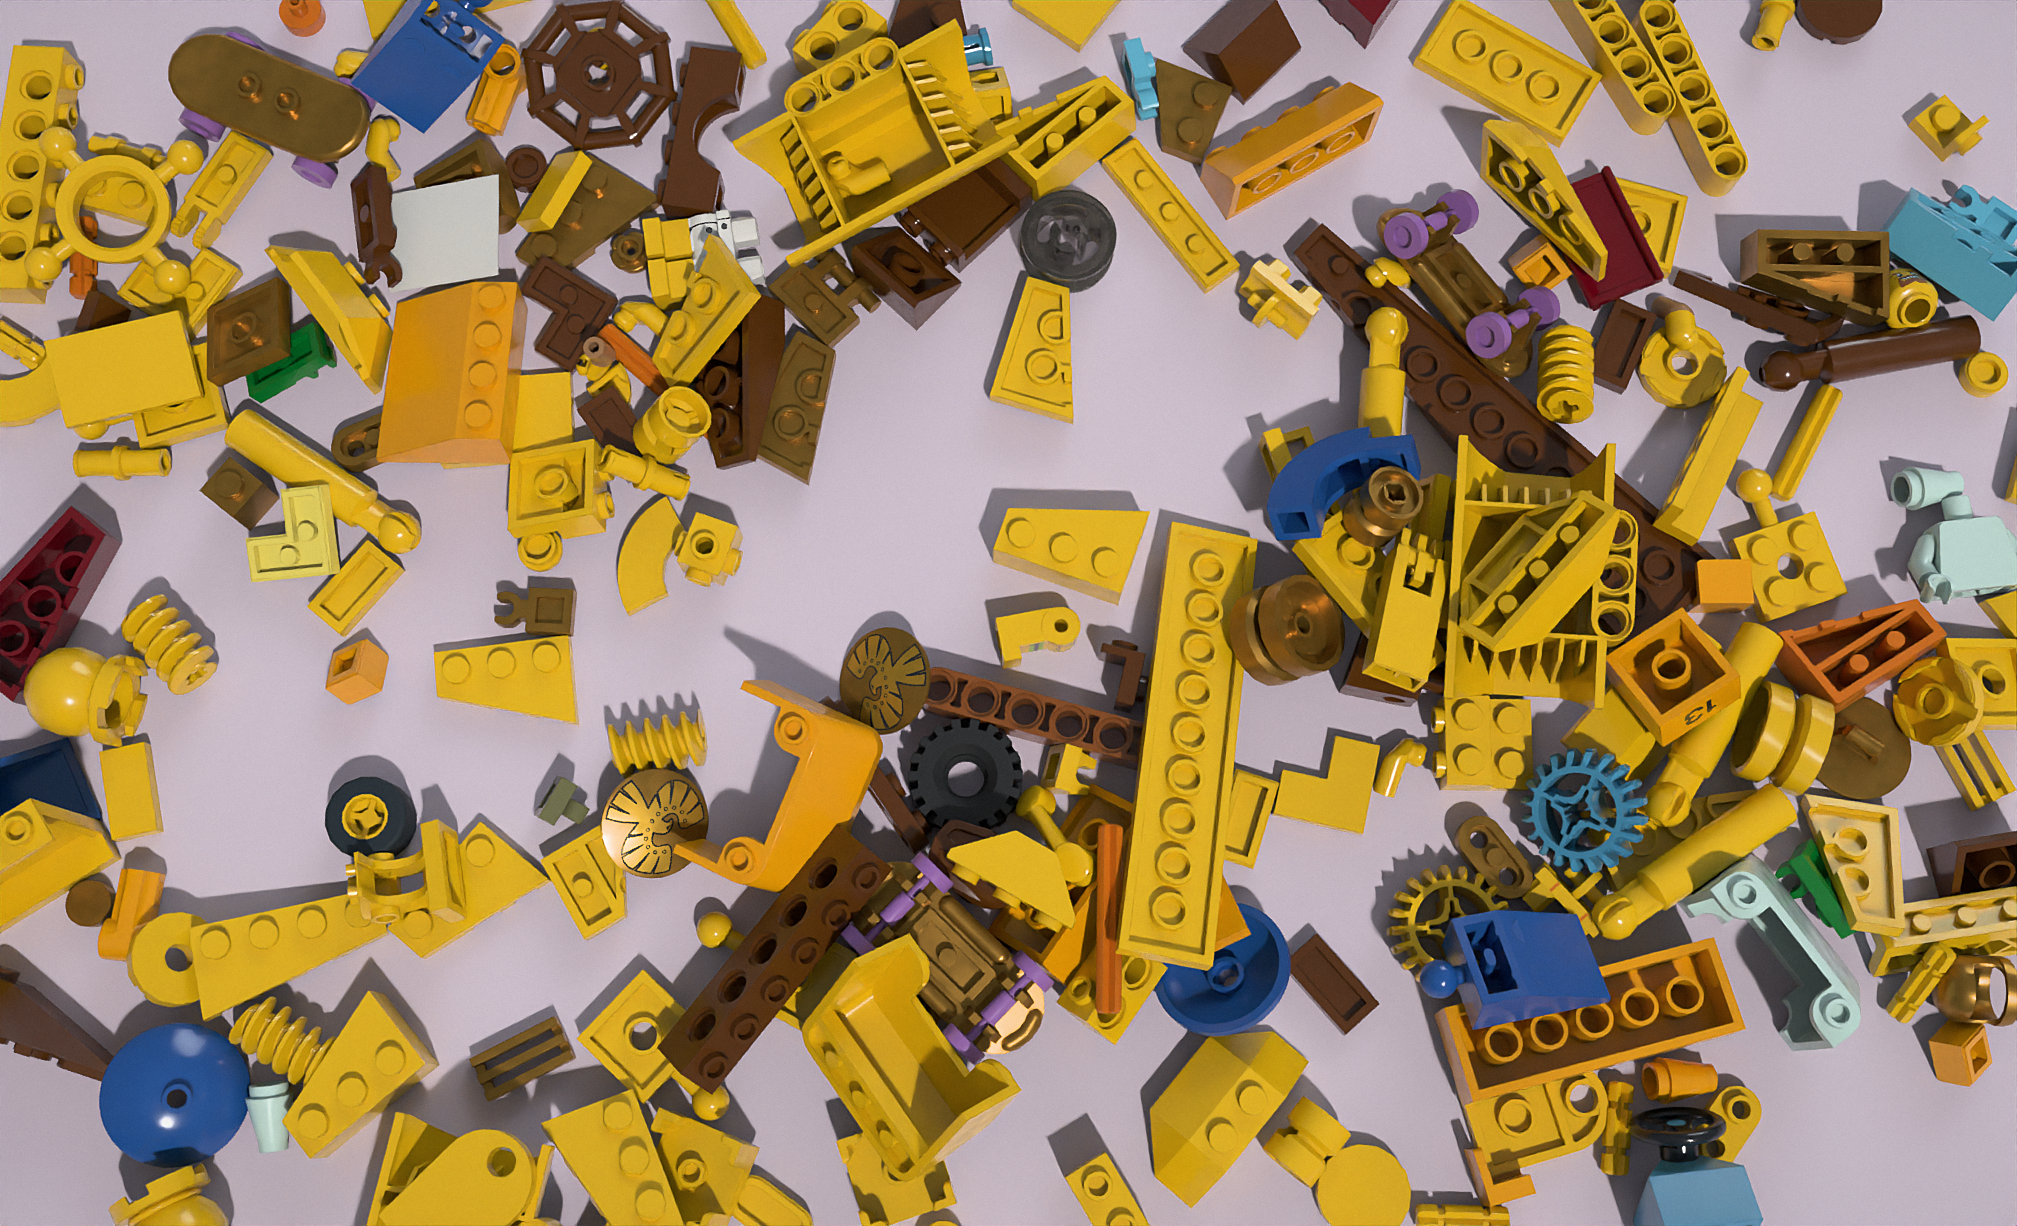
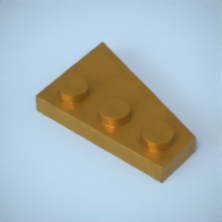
[515,154,661,271]
[757,331,837,486]

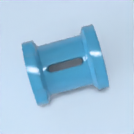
[963,27,993,66]

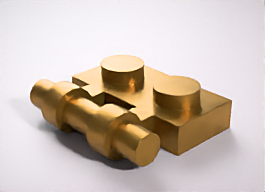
[768,249,882,348]

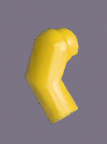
[365,118,401,183]
[1365,257,1415,289]
[613,301,670,338]

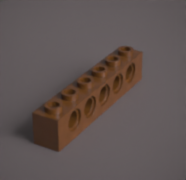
[657,824,893,1094]

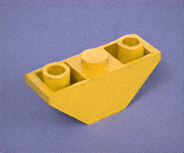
[946,830,1076,933]

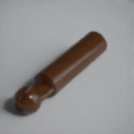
[1759,314,1981,393]

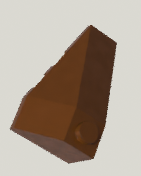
[695,294,785,470]

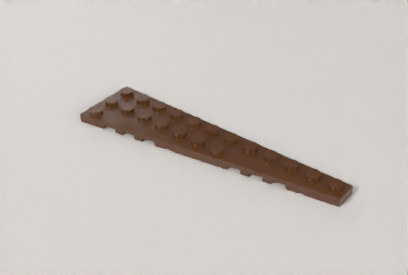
[1291,223,1716,647]

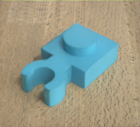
[1121,37,1159,121]
[1946,185,2017,244]

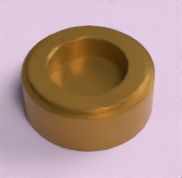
[65,880,116,927]

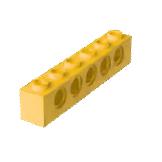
[0,45,84,304]

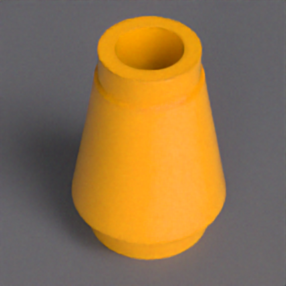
[1641,1057,1718,1105]

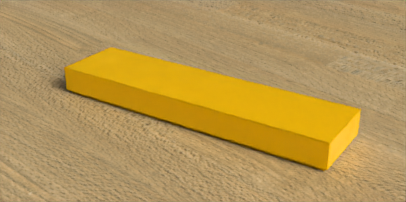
[1101,137,1240,294]

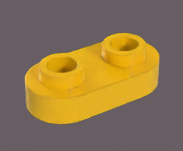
[1695,1086,1762,1163]

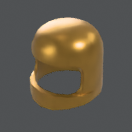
[1931,954,2017,1027]

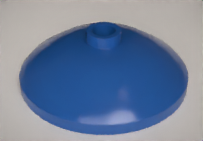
[1155,903,1291,1036]
[99,1022,251,1168]

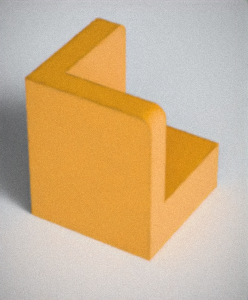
[1687,559,1754,613]
[1464,1147,1536,1207]

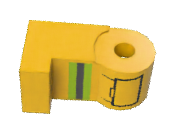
[994,607,1081,669]

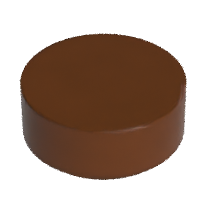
[505,147,549,193]

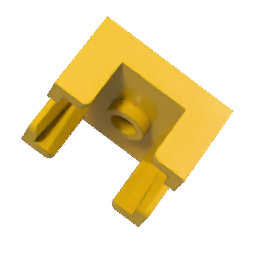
[651,1107,760,1226]
[836,1132,958,1226]

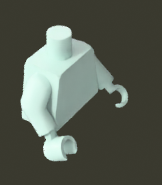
[1908,495,2017,605]

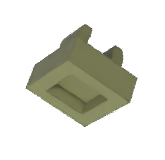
[534,776,590,826]

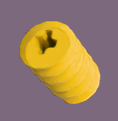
[1537,325,1594,424]
[121,594,218,695]
[607,709,708,779]
[228,996,337,1088]

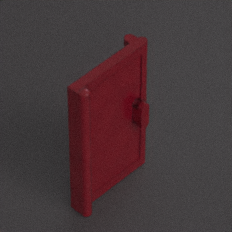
[1561,166,1664,311]

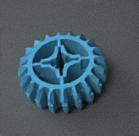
[1520,748,1649,873]

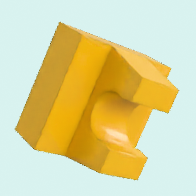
[1039,743,1097,796]

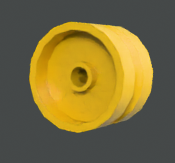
[1729,680,1835,796]

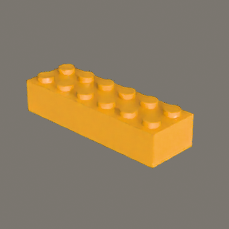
[1434,937,1746,1106]

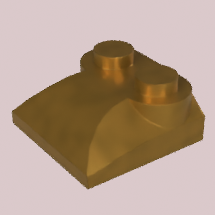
[413,138,520,235]

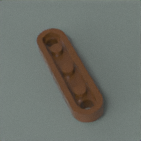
[818,696,932,855]

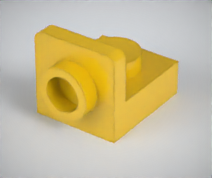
[1908,94,1990,162]

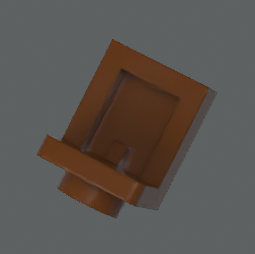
[1098,640,1149,714]

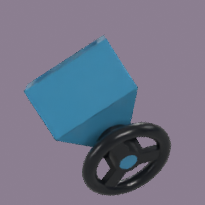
[1628,1107,1763,1226]

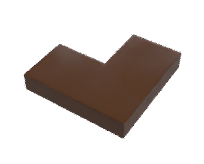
[520,254,618,375]

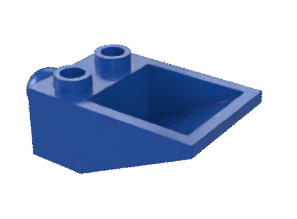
[350,0,505,134]
[0,737,101,820]
[1420,910,1611,1030]

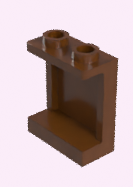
[899,157,1033,273]

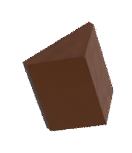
[1183,0,1302,105]
[851,228,962,331]
[1926,831,2017,898]

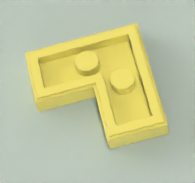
[245,484,340,583]

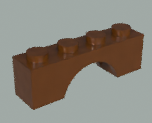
[657,46,746,221]

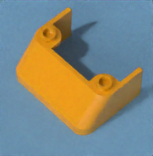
[673,680,883,894]

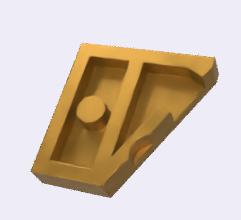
[1155,58,1233,167]

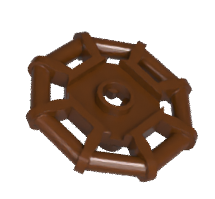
[520,0,678,153]

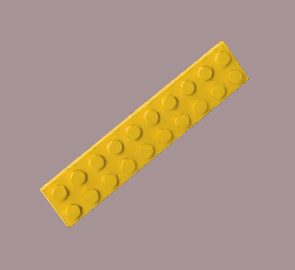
[1115,521,1258,971]

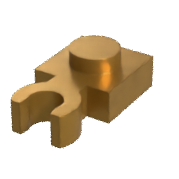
[494,587,577,637]

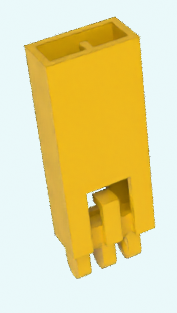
[1362,527,1450,693]

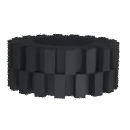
[908,719,1023,830]

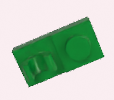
[245,322,337,403]
[1775,839,1858,939]

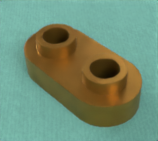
[331,412,385,472]
[1455,816,1533,900]

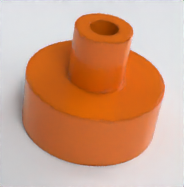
[279,0,326,37]

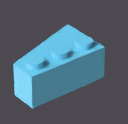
[1880,187,2017,322]

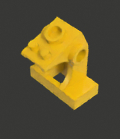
[345,819,467,924]

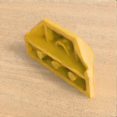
[264,245,393,395]
[1459,489,1621,653]
[1149,1031,1309,1208]

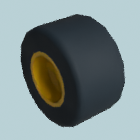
[325,777,417,857]

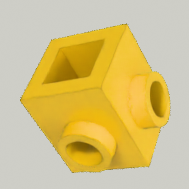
[674,512,743,587]

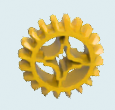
[1386,865,1509,991]

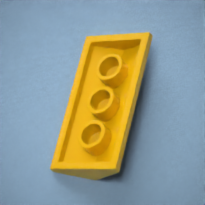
[1560,629,1725,798]

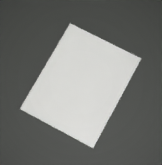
[389,174,499,293]

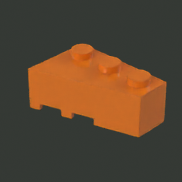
[1774,599,1947,714]

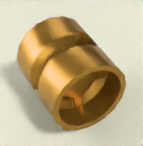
[1343,466,1423,548]

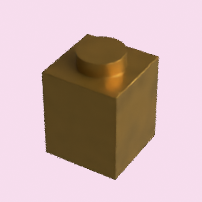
[199,457,280,531]

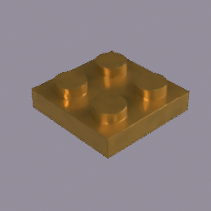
[207,277,290,387]

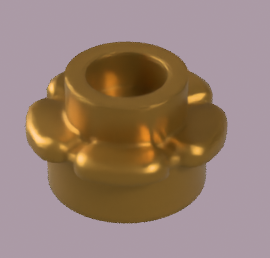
[611,232,649,274]

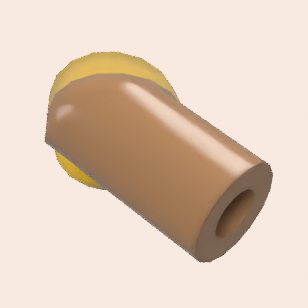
[1651,296,1699,350]
[576,337,616,382]

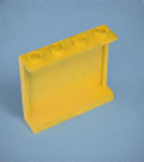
[0,798,122,933]

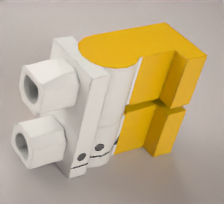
[642,209,766,312]

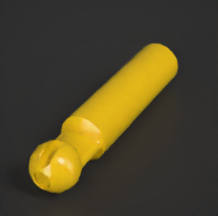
[1352,307,1409,496]
[224,409,422,554]
[1644,622,1783,827]
[1591,783,1797,940]

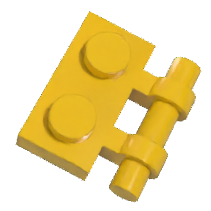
[80,135,169,228]

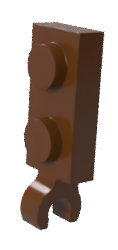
[350,165,402,288]

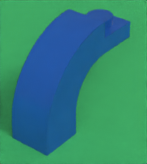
[1266,427,1421,541]

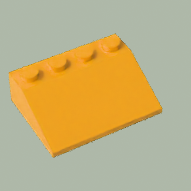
[376,282,528,464]

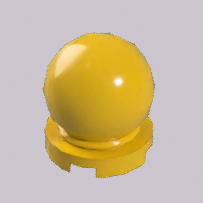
[23,647,148,747]
[108,1163,229,1226]

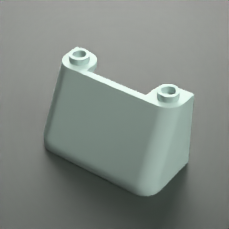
[1678,854,1861,1051]

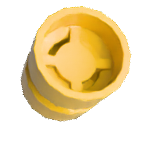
[633,386,711,465]
[1262,1096,1351,1189]

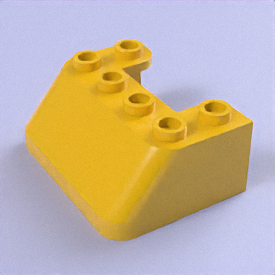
[802,933,1022,1182]

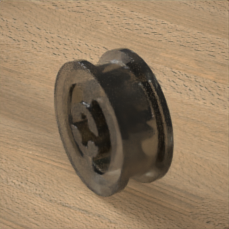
[1020,190,1117,293]

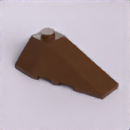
[0,965,114,1082]

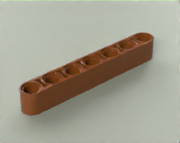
[923,667,1143,770]

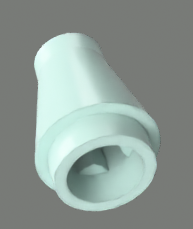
[1891,467,1964,511]
[245,1080,294,1153]

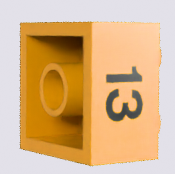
[1606,607,1741,747]

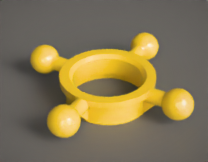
[24,126,204,295]

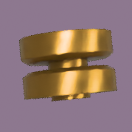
[1229,575,1345,686]

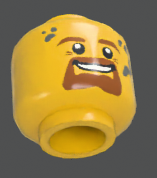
[1883,268,1938,329]

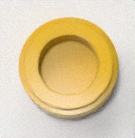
[1959,352,2009,398]

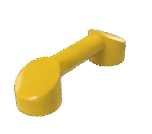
[1015,785,1097,887]

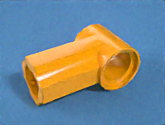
[465,44,527,137]
[97,869,166,962]

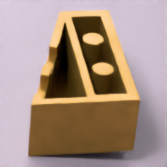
[1740,229,1890,328]

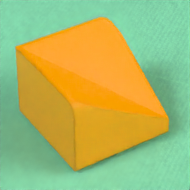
[1508,233,1572,290]
[325,638,389,705]
[1928,1019,1993,1087]

